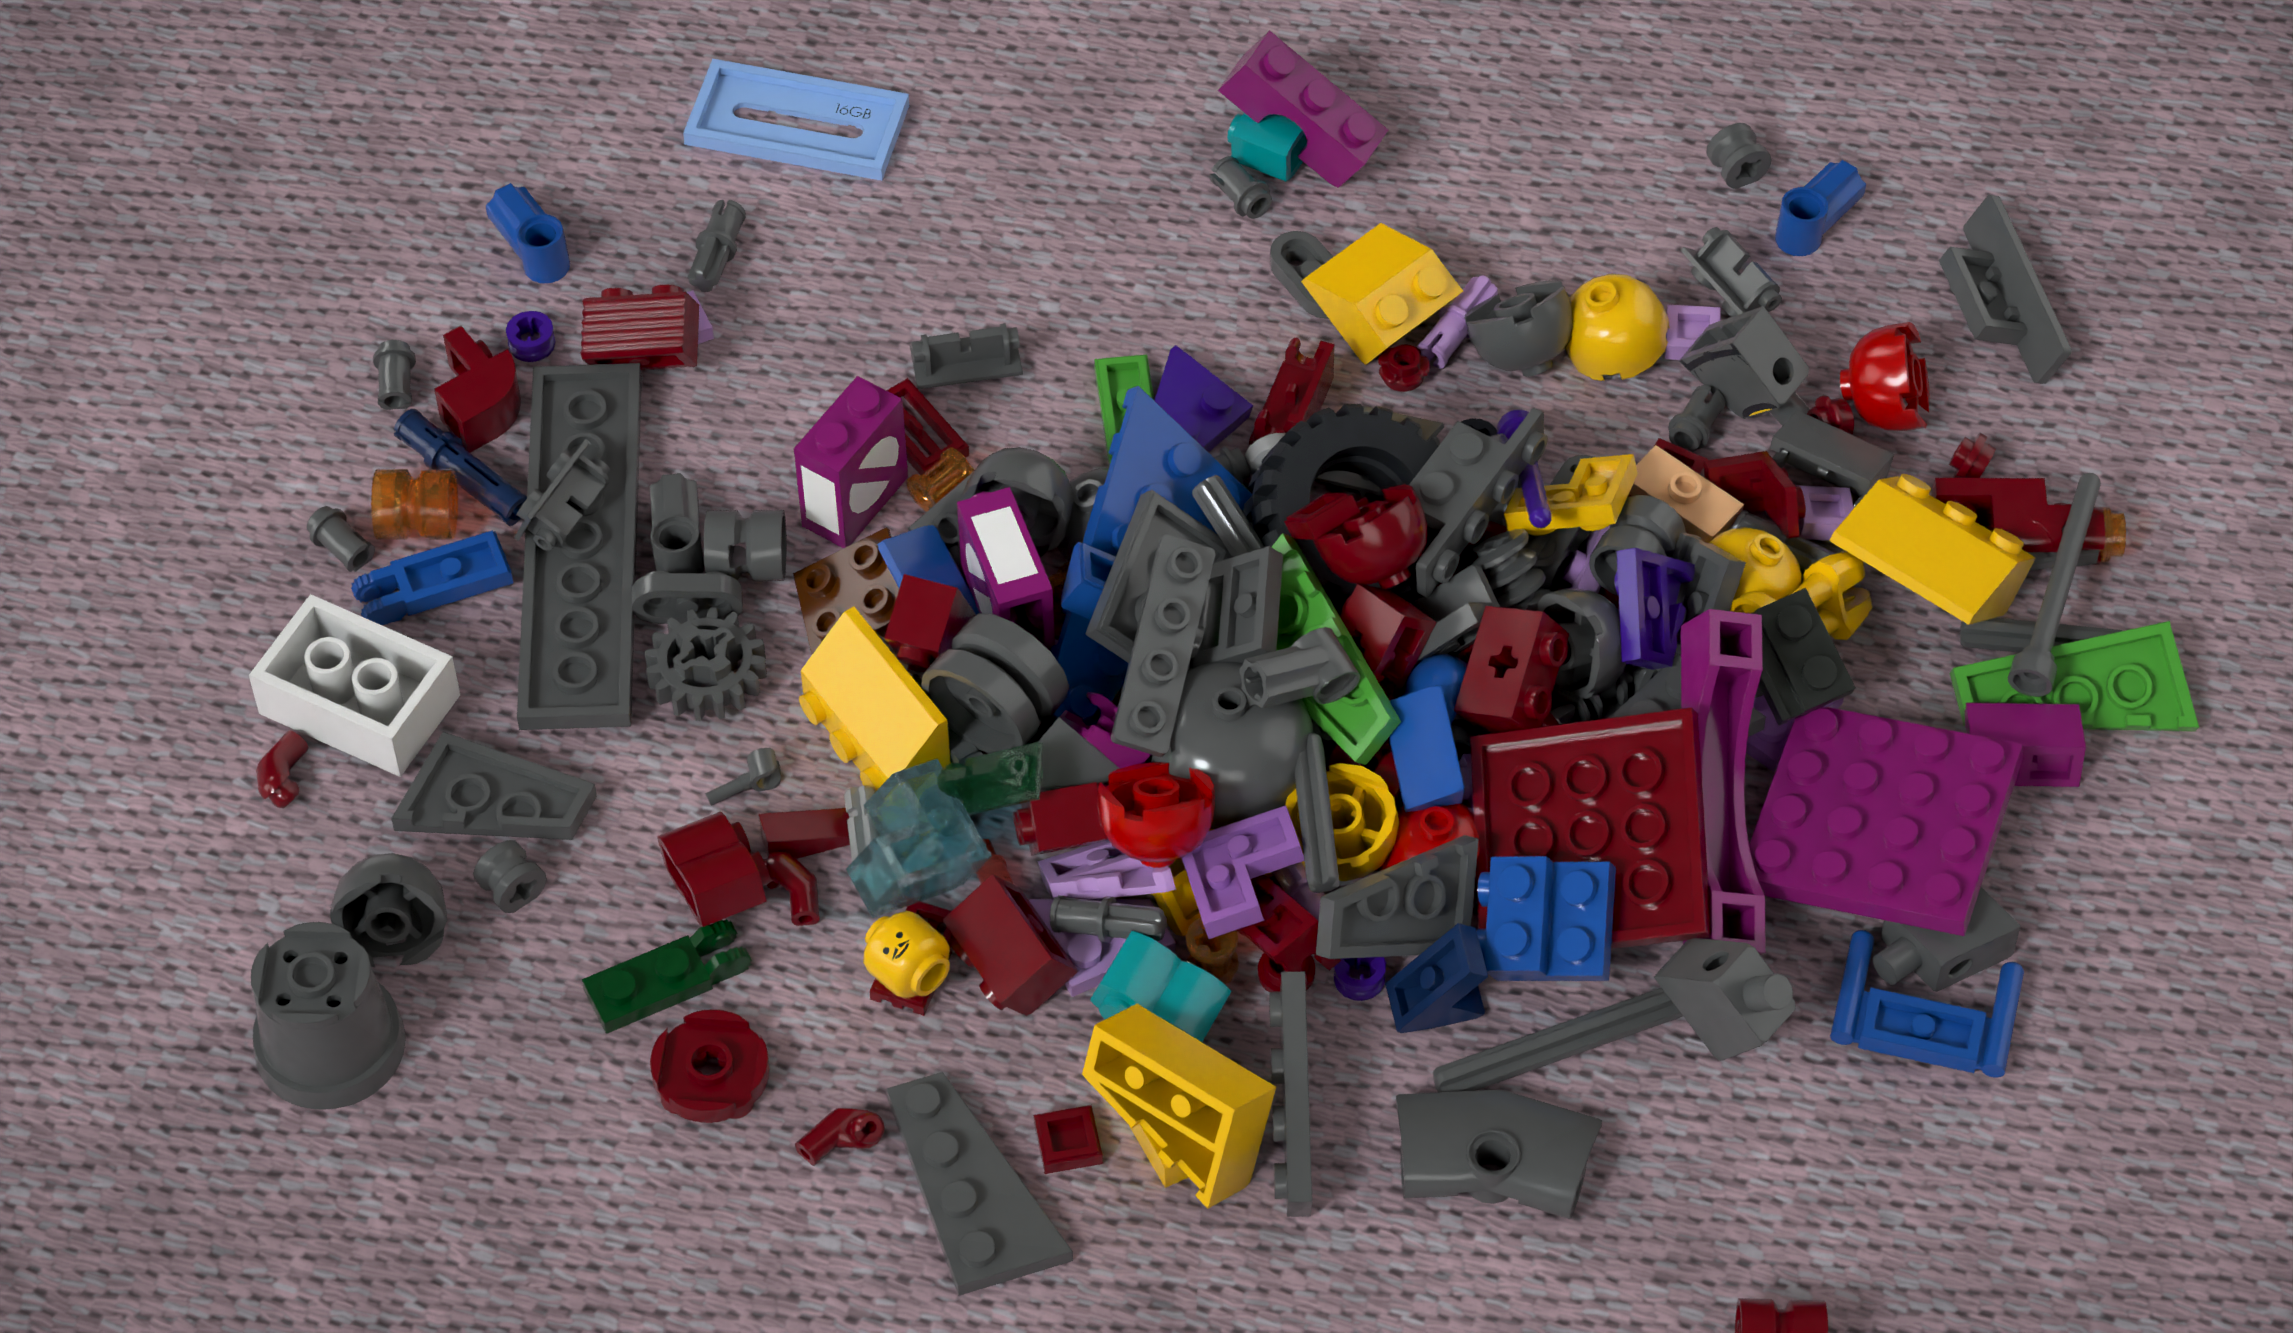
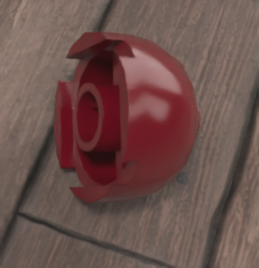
[1313,484,1427,589]

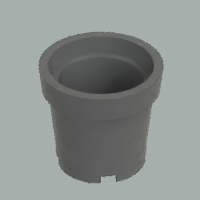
[251,922,406,1110]

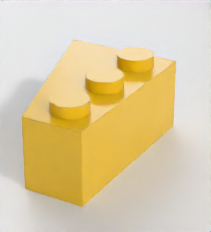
[1082,1004,1276,1209]

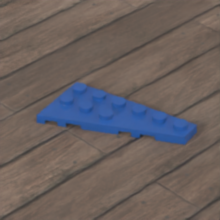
[1047,386,1252,726]

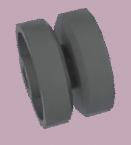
[921,613,1069,758]

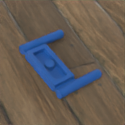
[1830,930,2024,1078]

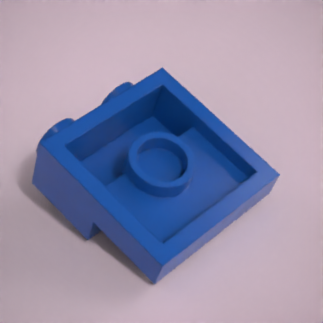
[1476,856,1616,981]

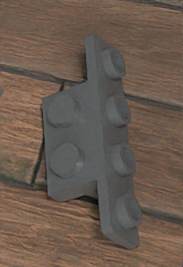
[1939,195,2072,384]
[1410,407,1548,597]
[1111,534,1216,757]

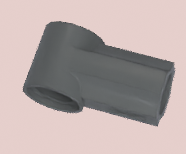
[650,473,704,574]
[1239,627,1361,709]

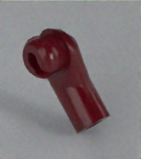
[256,730,309,808]
[763,851,820,926]
[795,1108,885,1166]

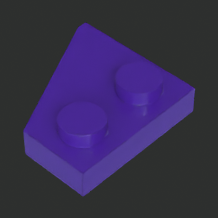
[1154,345,1253,452]
[1615,547,1695,670]

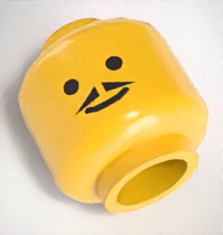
[863,911,950,998]

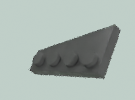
[1269,971,1312,1217]
[886,1072,1073,1296]

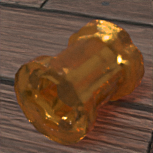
[906,447,974,512]
[1186,917,1239,984]

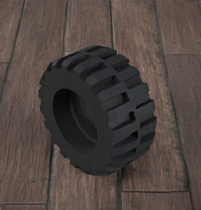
[1244,404,1440,617]

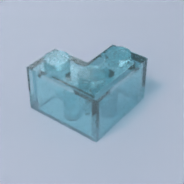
[846,759,991,918]

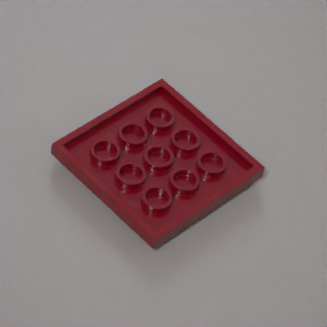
[1470,707,1711,949]

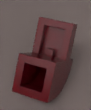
[434,326,521,453]

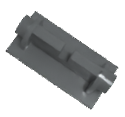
[1681,227,1782,317]
[910,323,1023,389]
[514,439,610,551]

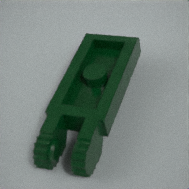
[582,919,752,1034]

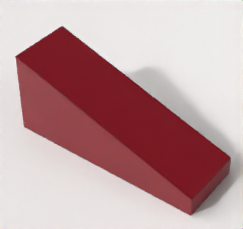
[758,808,850,859]

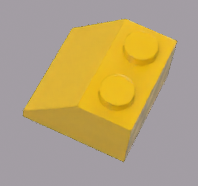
[1301,223,1464,365]

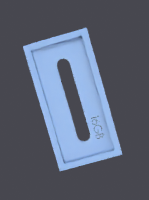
[683,59,909,181]

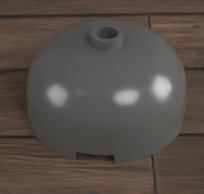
[1144,662,1314,829]

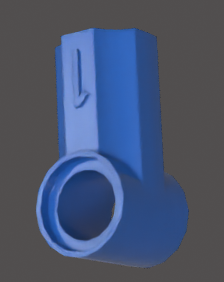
[1775,160,1866,256]
[486,183,570,283]

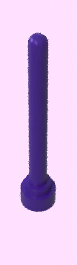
[1497,410,1552,528]

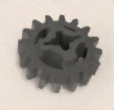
[645,607,767,721]

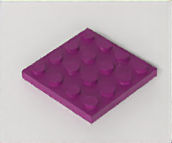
[1749,706,2023,936]

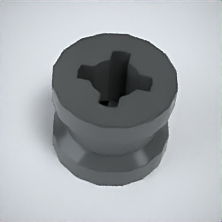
[1706,123,1772,189]
[473,840,547,913]

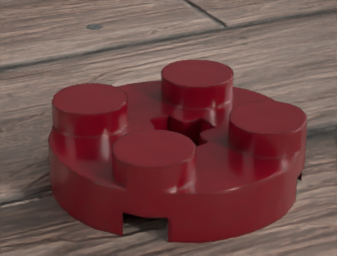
[650,1009,770,1123]

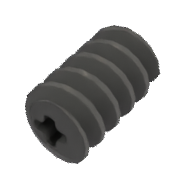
[1466,529,1552,610]

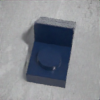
[1385,923,1488,1033]

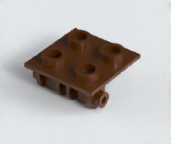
[793,527,899,655]

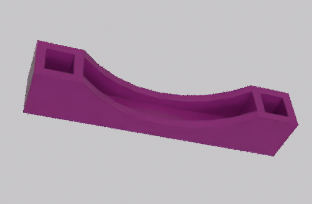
[1681,609,1766,955]

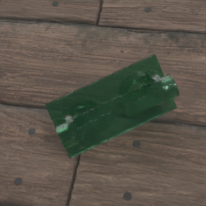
[937,742,1043,816]

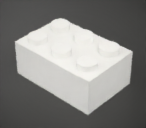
[249,594,460,777]

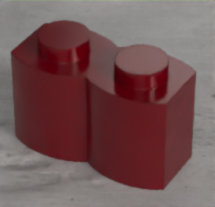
[657,811,770,927]

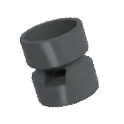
[1589,495,1686,597]
[704,510,787,581]

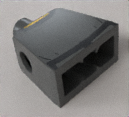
[1679,306,1810,426]

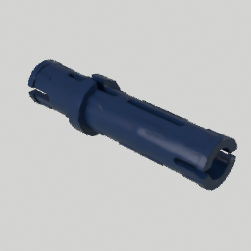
[394,409,527,526]

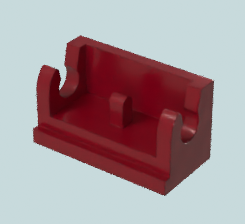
[1249,338,1335,445]
[1236,874,1341,984]

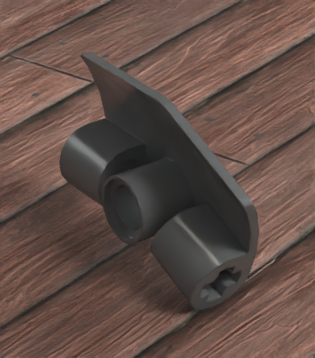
[1396,1090,1602,1219]

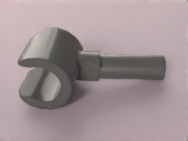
[705,748,782,806]

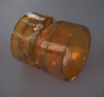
[371,469,459,540]

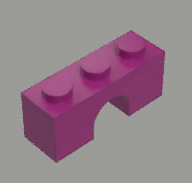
[1218,30,1388,188]

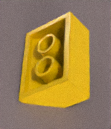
[1829,474,2036,625]
[799,606,952,814]

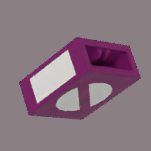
[794,376,908,548]
[957,487,1055,651]

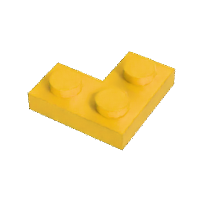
[1504,454,1638,536]

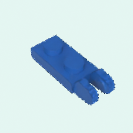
[351,530,514,626]

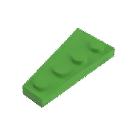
[1272,533,1401,765]
[1950,621,2199,732]

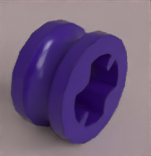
[506,311,556,362]
[1334,957,1386,1001]

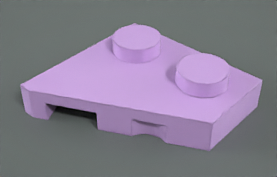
[1038,839,1176,900]

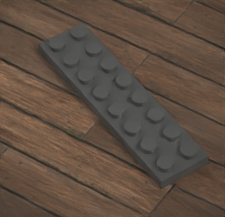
[517,363,642,730]

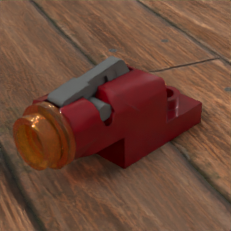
[1931,478,2126,571]

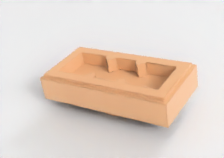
[1629,445,1744,543]

